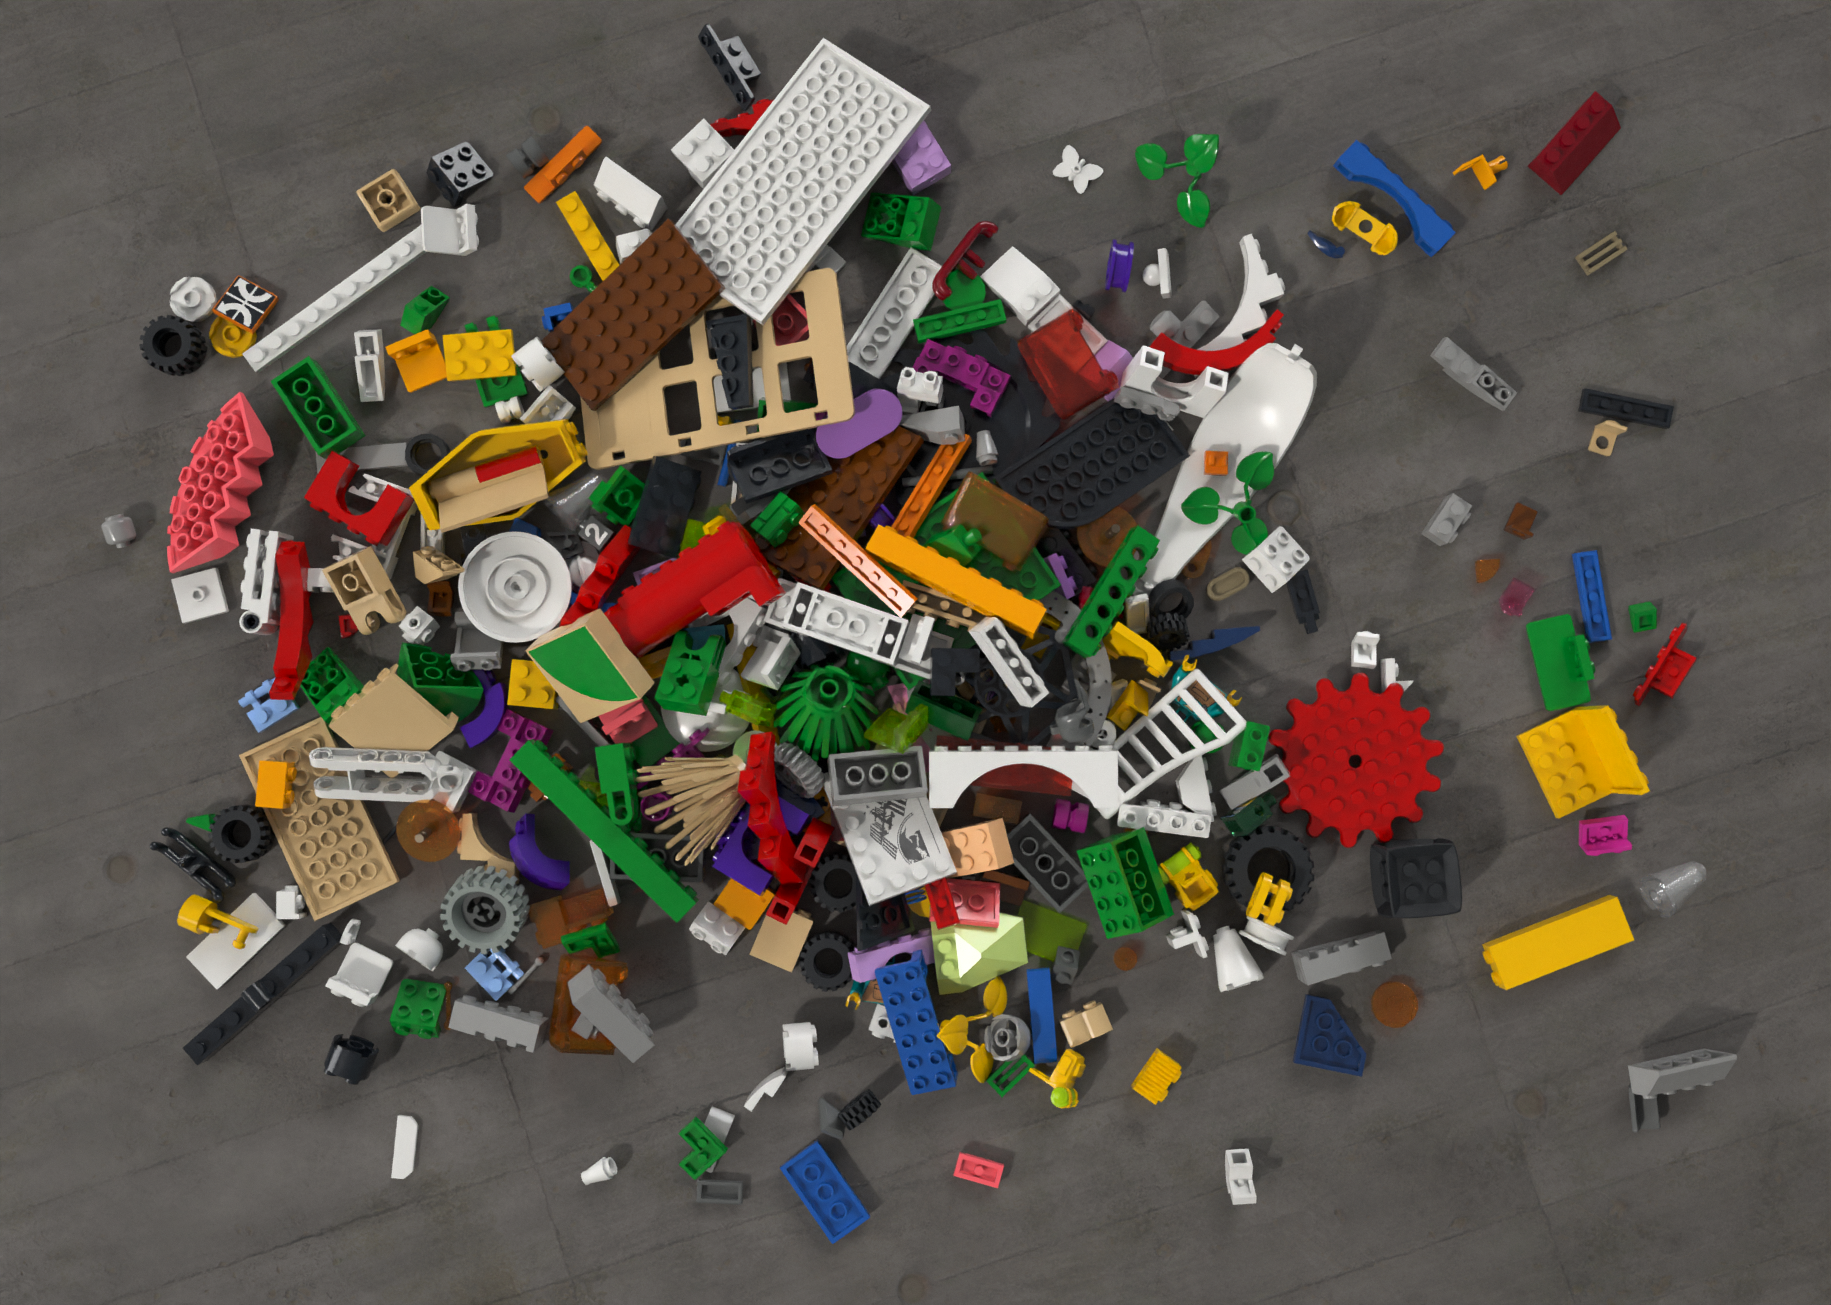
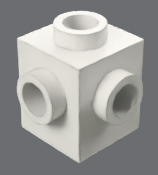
[399,606,440,645]

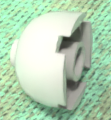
[395,928,443,972]

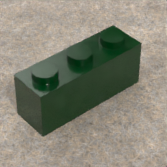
[905,680,983,741]

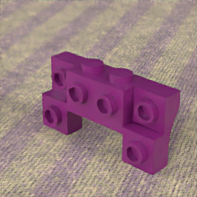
[912,339,1011,417]
[468,709,554,813]

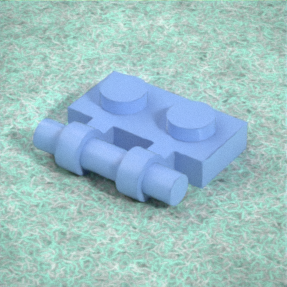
[238,678,300,733]
[465,947,525,1001]

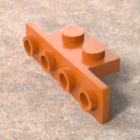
[524,126,602,204]

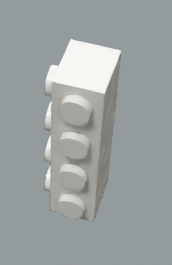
[969,617,1049,708]

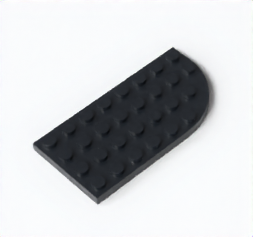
[993,399,1190,529]

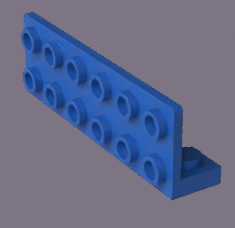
[875,950,958,1095]

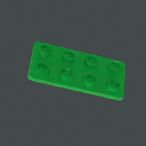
[1526,614,1595,711]

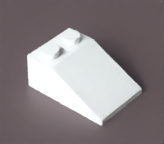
[980,246,1060,326]

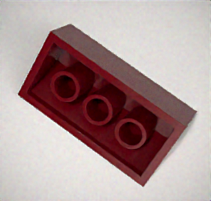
[1528,91,1621,195]

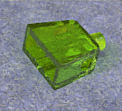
[719,689,776,726]

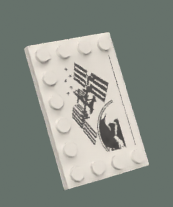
[823,744,957,906]

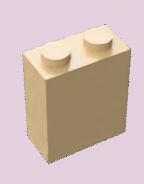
[749,909,814,972]

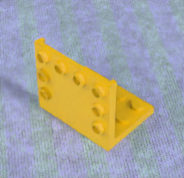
[1516,705,1650,818]

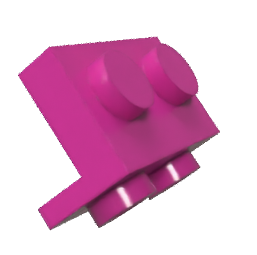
[1579,815,1632,856]

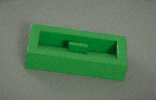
[986,1054,1035,1097]

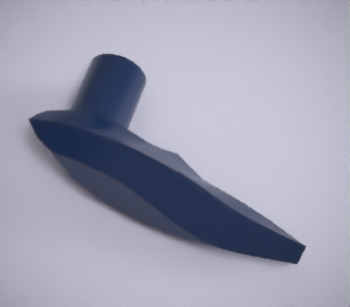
[1307,230,1345,258]

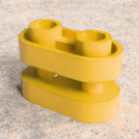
[1246,872,1293,926]

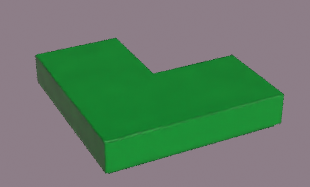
[561,922,620,958]
[679,1117,728,1180]

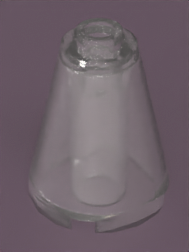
[543,472,607,533]
[1639,861,1707,918]

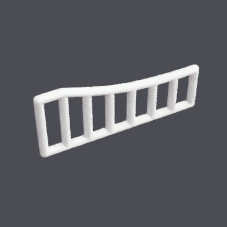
[1088,669,1246,819]

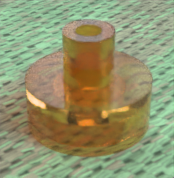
[1113,947,1137,971]

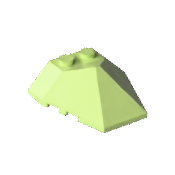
[929,905,1028,995]

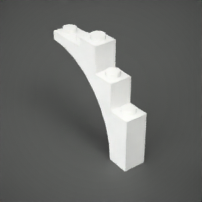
[1194,234,1285,378]

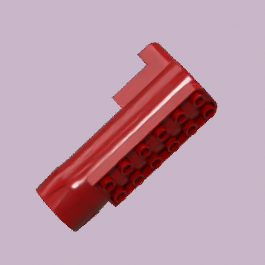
[604,521,786,659]

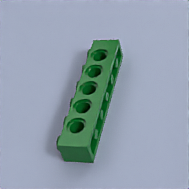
[1062,525,1160,658]

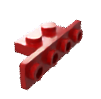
[1633,623,1697,706]

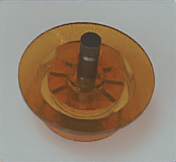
[1077,506,1137,567]
[396,800,460,862]

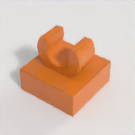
[1204,451,1228,476]

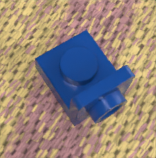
[542,303,574,332]

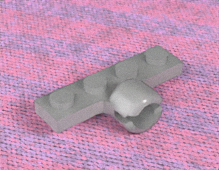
[1150,301,1220,379]

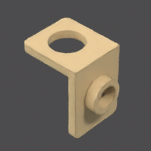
[1588,420,1627,456]
[1136,678,1161,710]

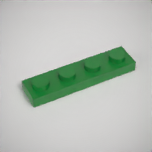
[913,299,1007,344]

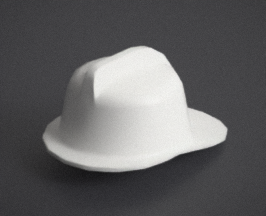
[565,541,599,593]

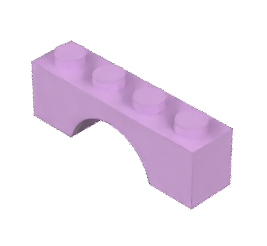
[848,928,935,983]

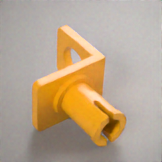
[1453,154,1508,190]

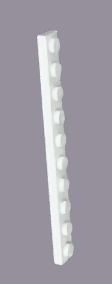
[242,224,426,373]

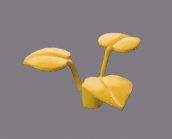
[937,976,1007,1083]

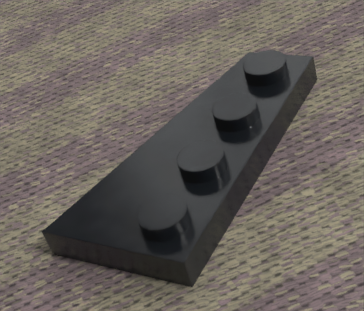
[706,314,753,410]

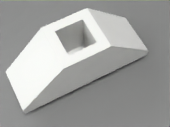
[1176,755,1217,822]

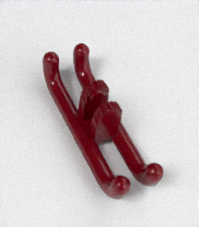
[932,221,999,300]

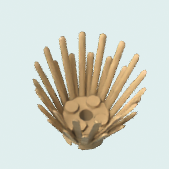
[635,755,746,866]

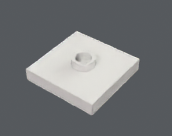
[171,568,229,624]

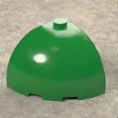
[397,642,483,722]

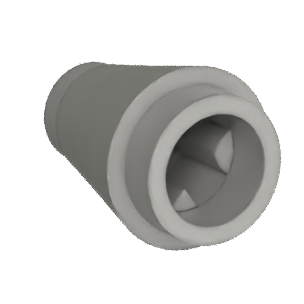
[976,430,999,466]

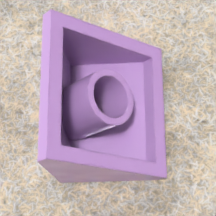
[1078,340,1133,402]

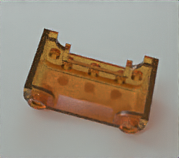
[941,471,1049,572]
[549,954,628,1055]

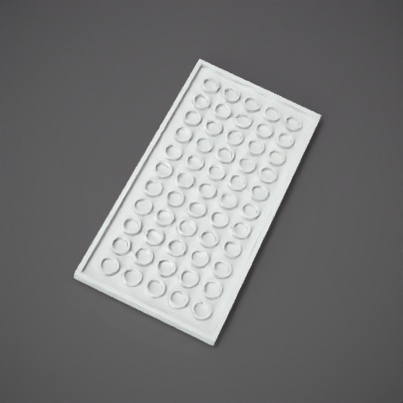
[676,38,931,325]

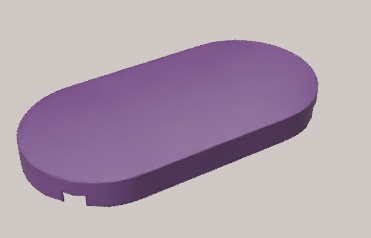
[816,388,902,458]

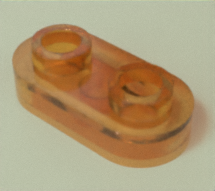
[1182,540,1212,579]

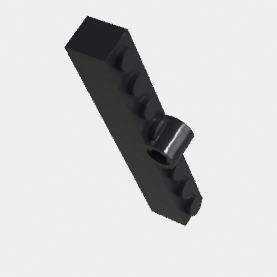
[183,922,342,1065]

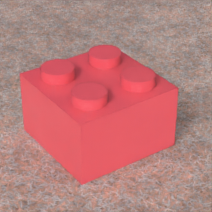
[752,294,809,346]

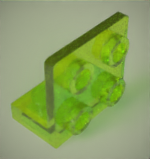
[864,704,928,754]

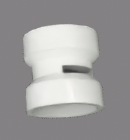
[495,396,525,424]

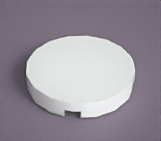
[170,277,217,323]

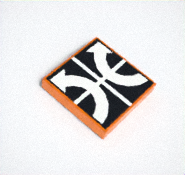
[212,275,279,334]

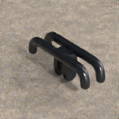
[149,827,236,903]

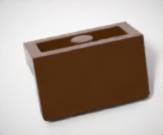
[981,870,1030,906]

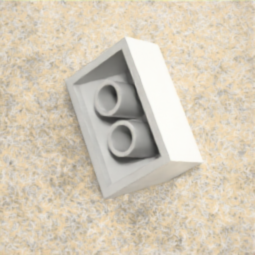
[594,157,668,230]

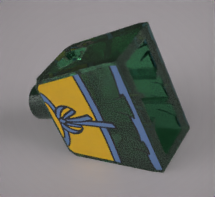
[1220,792,1277,837]

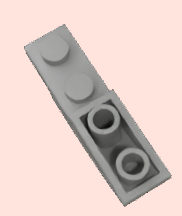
[1430,337,1517,411]

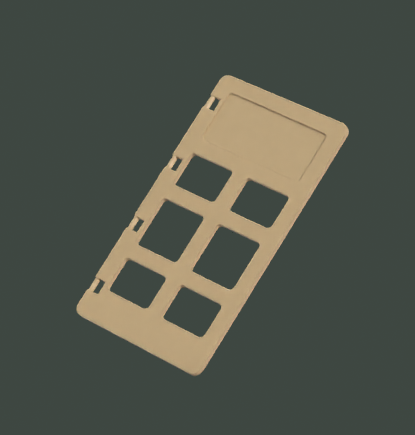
[580,268,855,470]

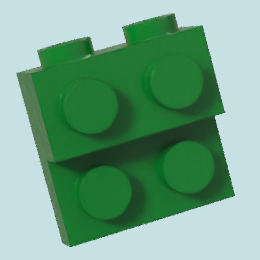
[588,465,645,526]

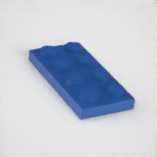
[780,1140,870,1244]

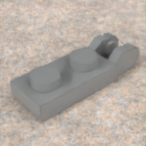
[1114,386,1180,421]

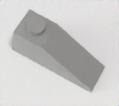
[898,406,965,445]

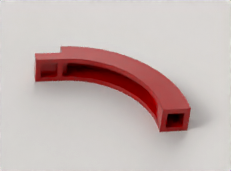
[1149,309,1284,375]

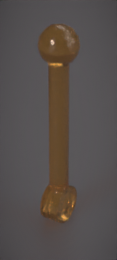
[443,981,453,1030]

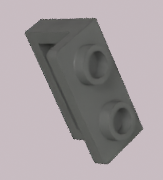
[729,491,784,525]

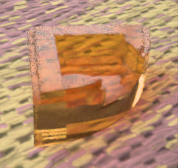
[1475,559,1500,583]

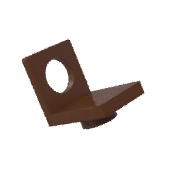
[1504,503,1538,540]

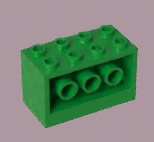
[1077,827,1175,939]

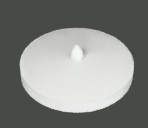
[458,532,572,643]

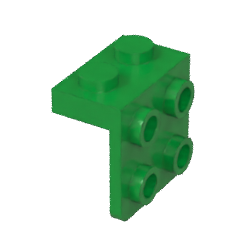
[389,979,447,1039]

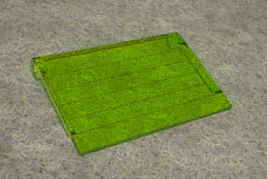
[1017,900,1087,962]

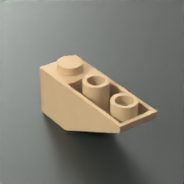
[413,546,465,584]

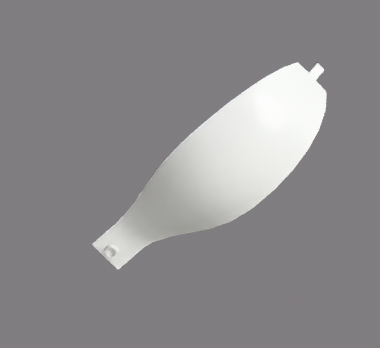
[1133,343,1317,597]

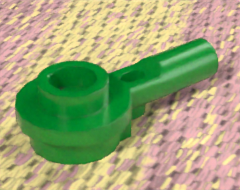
[570,265,597,293]

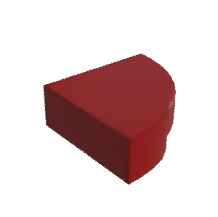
[339,614,358,639]

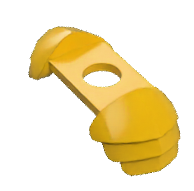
[1332,201,1398,255]

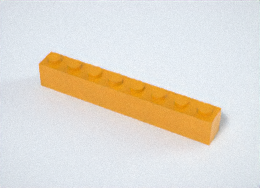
[865,525,1047,639]

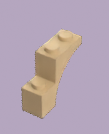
[457,812,520,884]

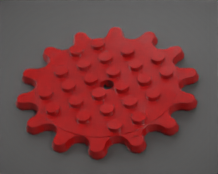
[1268,672,1444,848]

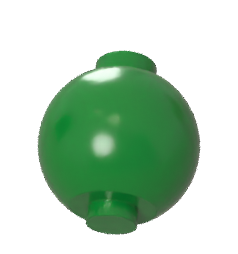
[846,651,892,691]

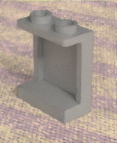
[450,612,504,671]

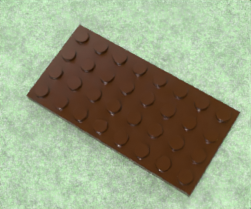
[542,219,726,411]
[755,426,924,591]

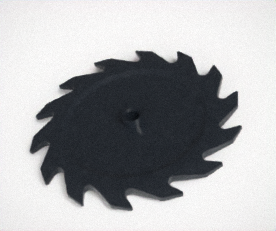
[880,329,1062,506]

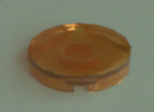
[1371,981,1418,1028]

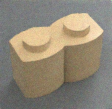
[1059,1000,1113,1048]

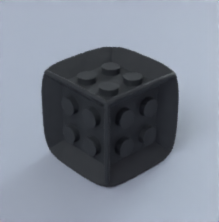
[1370,838,1462,918]

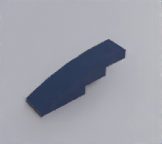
[1167,626,1260,661]

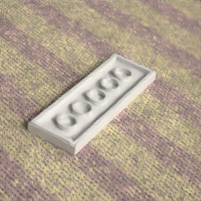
[846,247,942,379]

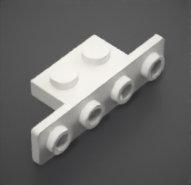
[1117,799,1212,838]

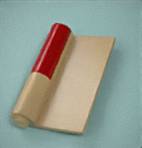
[428,446,549,533]

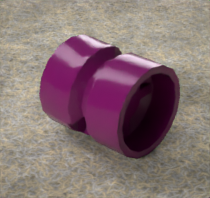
[640,792,674,821]
[1052,799,1089,833]

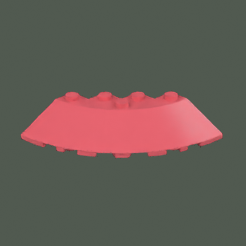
[167,392,274,573]

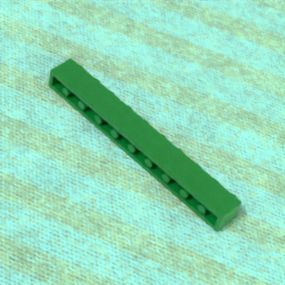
[509,739,699,923]

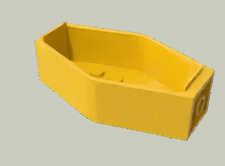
[409,419,588,530]

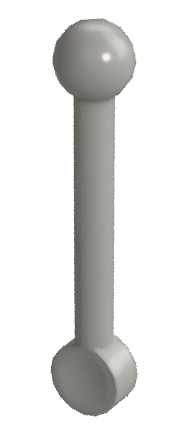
[508,957,544,995]

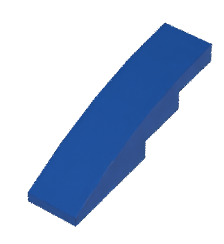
[1026,967,1057,1064]

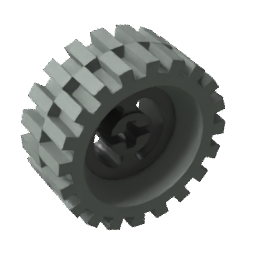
[440,866,530,954]

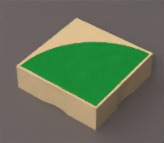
[525,608,655,723]

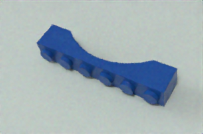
[1333,140,1456,257]

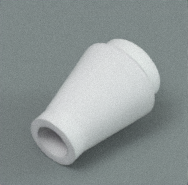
[581,1157,617,1185]

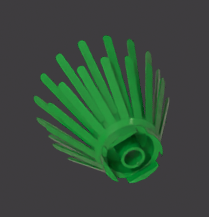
[773,662,879,764]

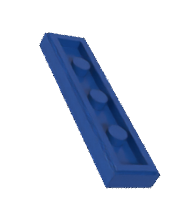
[1572,550,1612,643]

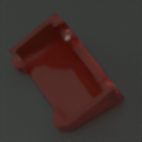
[1017,309,1120,420]

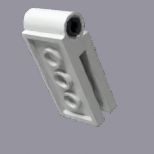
[239,529,294,635]

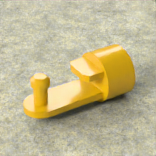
[177,894,259,949]

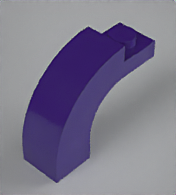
[460,669,509,748]
[509,813,570,890]

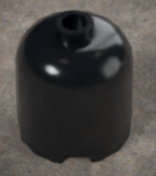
[791,632,845,672]

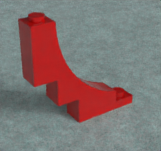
[269,540,314,700]

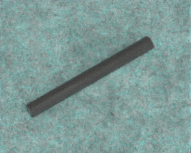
[902,465,994,487]

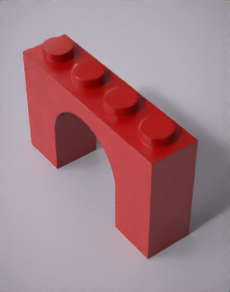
[304,451,414,546]
[766,817,834,925]

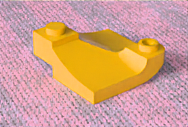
[1099,621,1173,678]

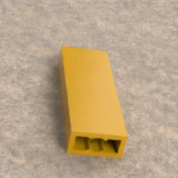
[1482,895,1634,990]

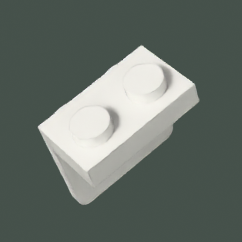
[421,204,479,256]
[1242,526,1310,593]
[325,943,393,1007]

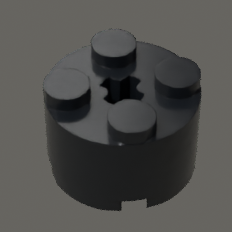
[324,1034,379,1085]

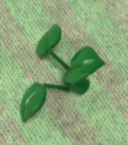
[1135,134,1219,228]
[1181,451,1274,555]

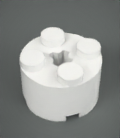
[511,337,565,392]
[782,1022,819,1071]

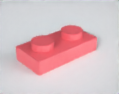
[953,1152,1004,1188]

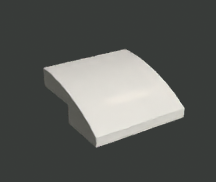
[744,1067,788,1112]

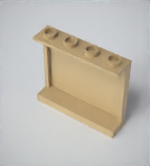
[328,664,459,778]

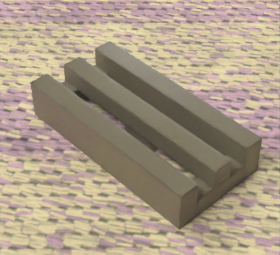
[1575,231,1628,276]

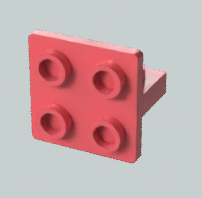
[598,698,658,744]

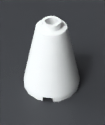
[1213,926,1264,992]

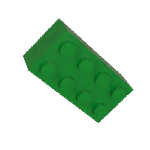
[271,356,366,460]

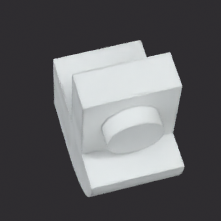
[1225,1149,1256,1205]

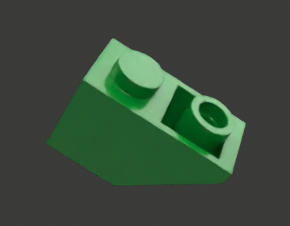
[400,286,450,335]

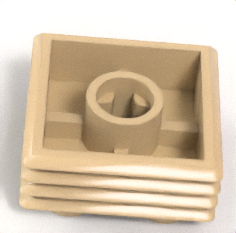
[356,169,420,232]

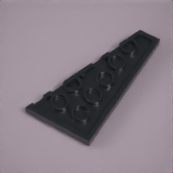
[856,872,915,951]

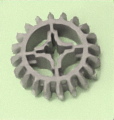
[774,742,826,799]

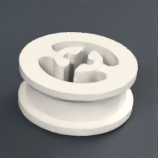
[1239,916,1294,956]

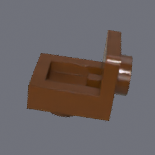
[427,580,455,616]

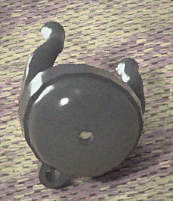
[1050,679,1095,743]

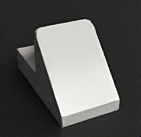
[1380,658,1413,692]

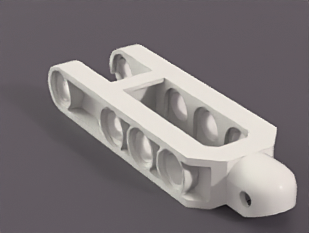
[309,747,464,803]

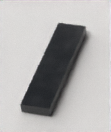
[1578,388,1674,429]

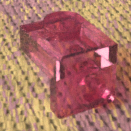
[1499,578,1535,617]

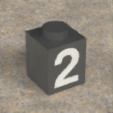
[578,516,617,551]

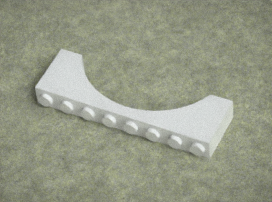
[929,745,1118,808]

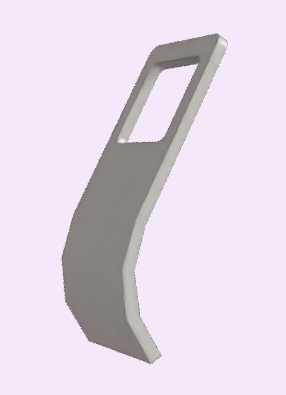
[704,1106,735,1173]

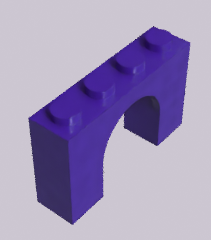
[712,796,811,896]

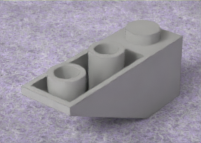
[1219,754,1290,810]

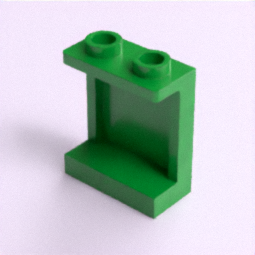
[1228,721,1270,771]

